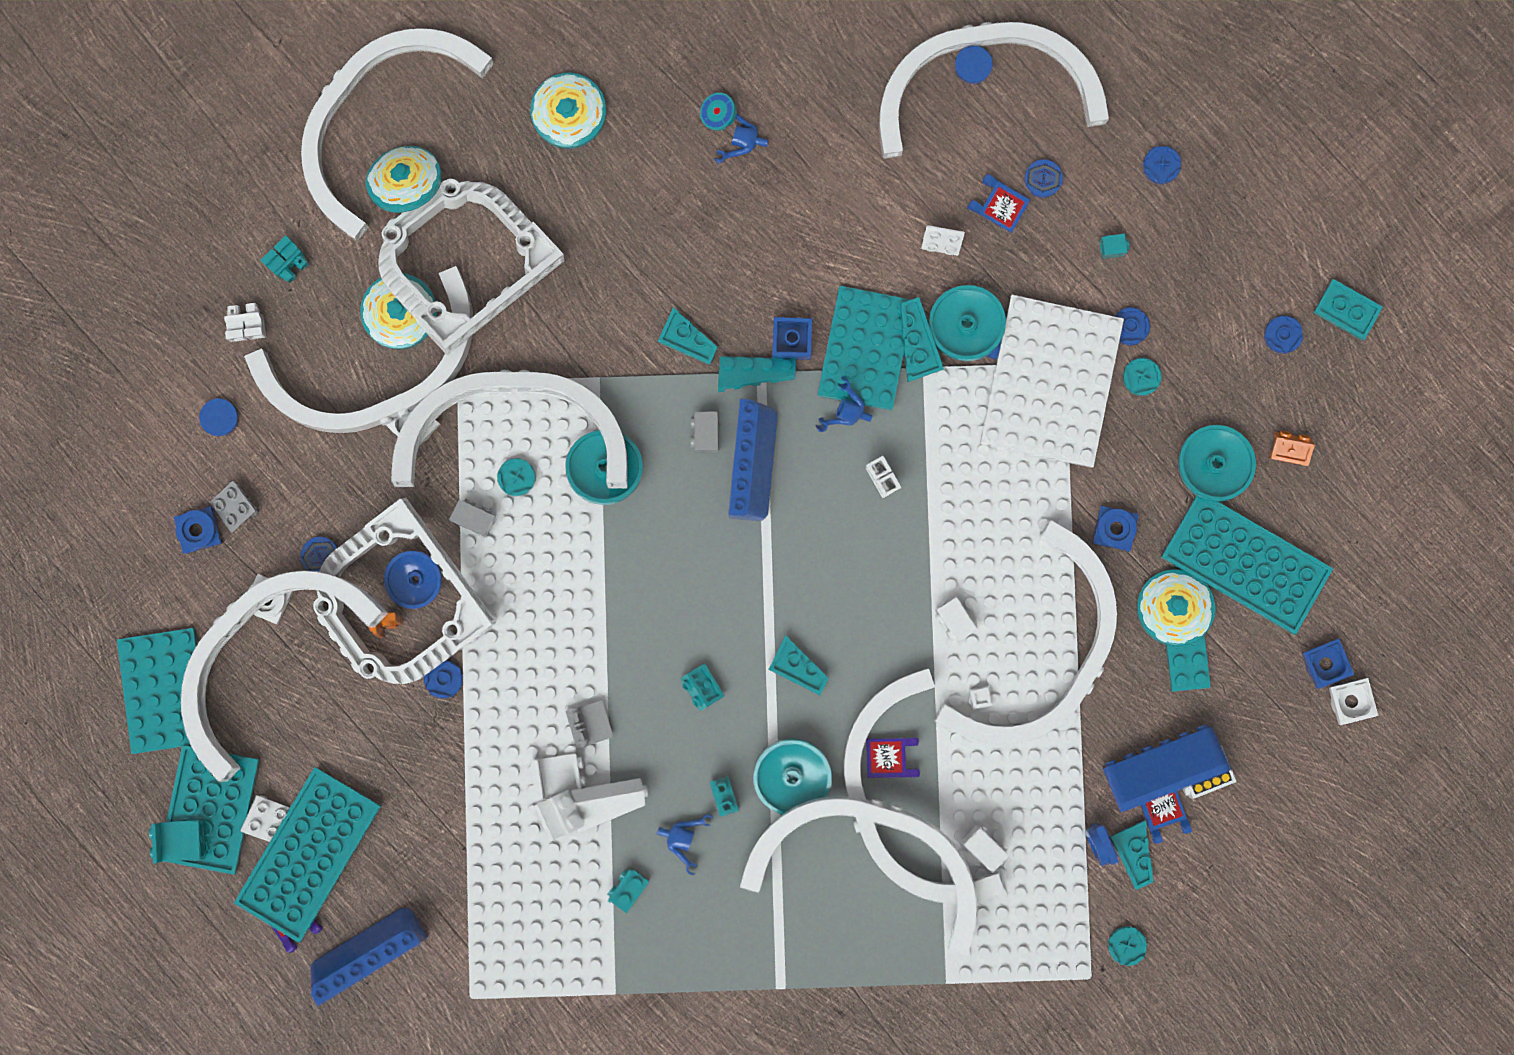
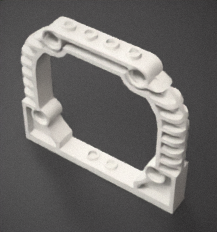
[378,179,564,355]
[313,498,497,684]

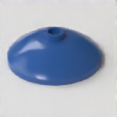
[384,551,442,609]

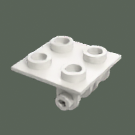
[921,225,965,256]
[240,795,290,842]

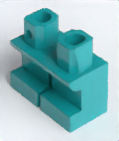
[260,235,309,283]
[710,775,739,817]

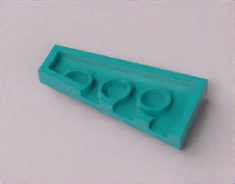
[900,297,944,382]
[718,356,796,393]

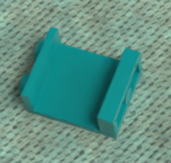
[149,819,205,864]

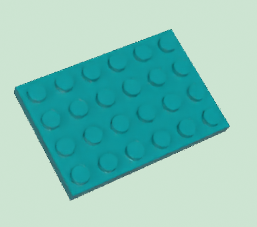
[817,286,911,411]
[117,628,197,754]
[166,745,260,875]

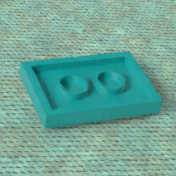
[1313,279,1383,341]
[1165,635,1211,692]

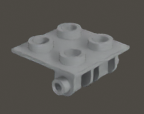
[209,480,258,533]
[565,700,613,749]

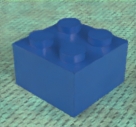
[772,317,812,360]

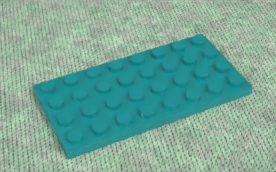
[1160,496,1333,635]
[234,767,382,943]

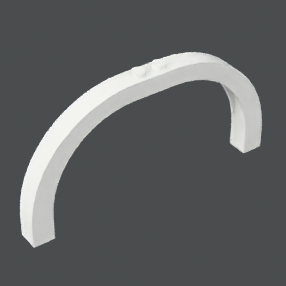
[879,22,1109,159]
[301,29,494,242]
[244,266,473,433]
[391,370,628,488]
[934,520,1117,745]
[181,571,388,782]
[844,669,1005,903]
[740,796,977,956]

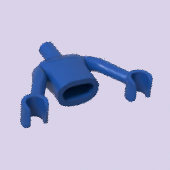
[715,113,768,164]
[815,376,873,432]
[657,814,714,875]

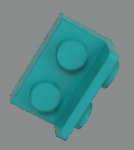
[680,663,725,711]
[607,867,650,914]

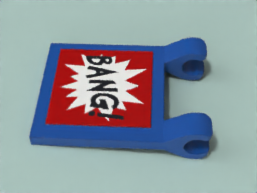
[968,174,1030,233]
[1141,791,1192,844]

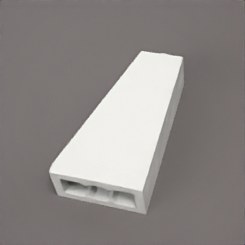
[571,778,648,833]

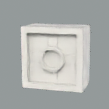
[960,825,1009,873]

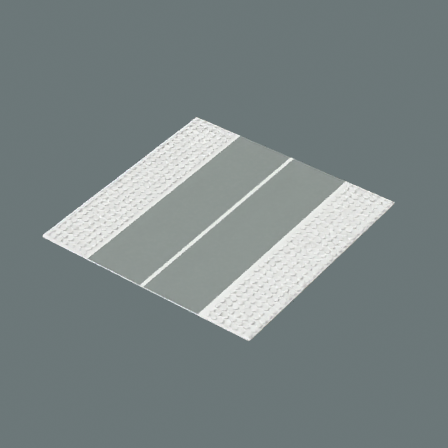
[457,365,1092,999]

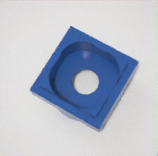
[173,506,222,554]
[1092,506,1139,552]
[1302,639,1354,689]
[1085,823,1119,866]

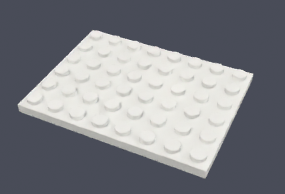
[980,295,1124,468]

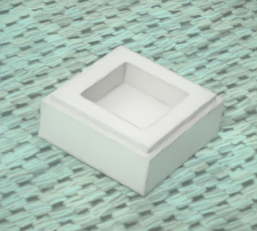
[969,686,993,709]

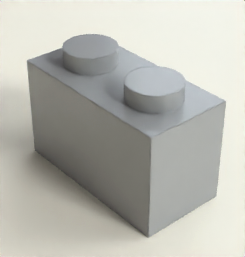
[691,412,718,452]
[449,498,496,538]

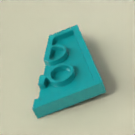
[658,307,718,365]
[768,635,829,696]
[1110,820,1154,890]

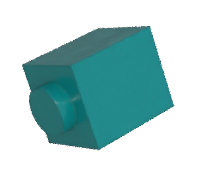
[1099,233,1130,259]

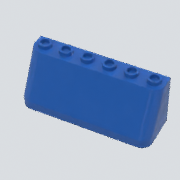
[729,399,777,521]
[1103,724,1232,813]
[310,907,428,1006]

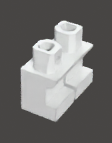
[224,303,267,342]
[866,456,901,498]

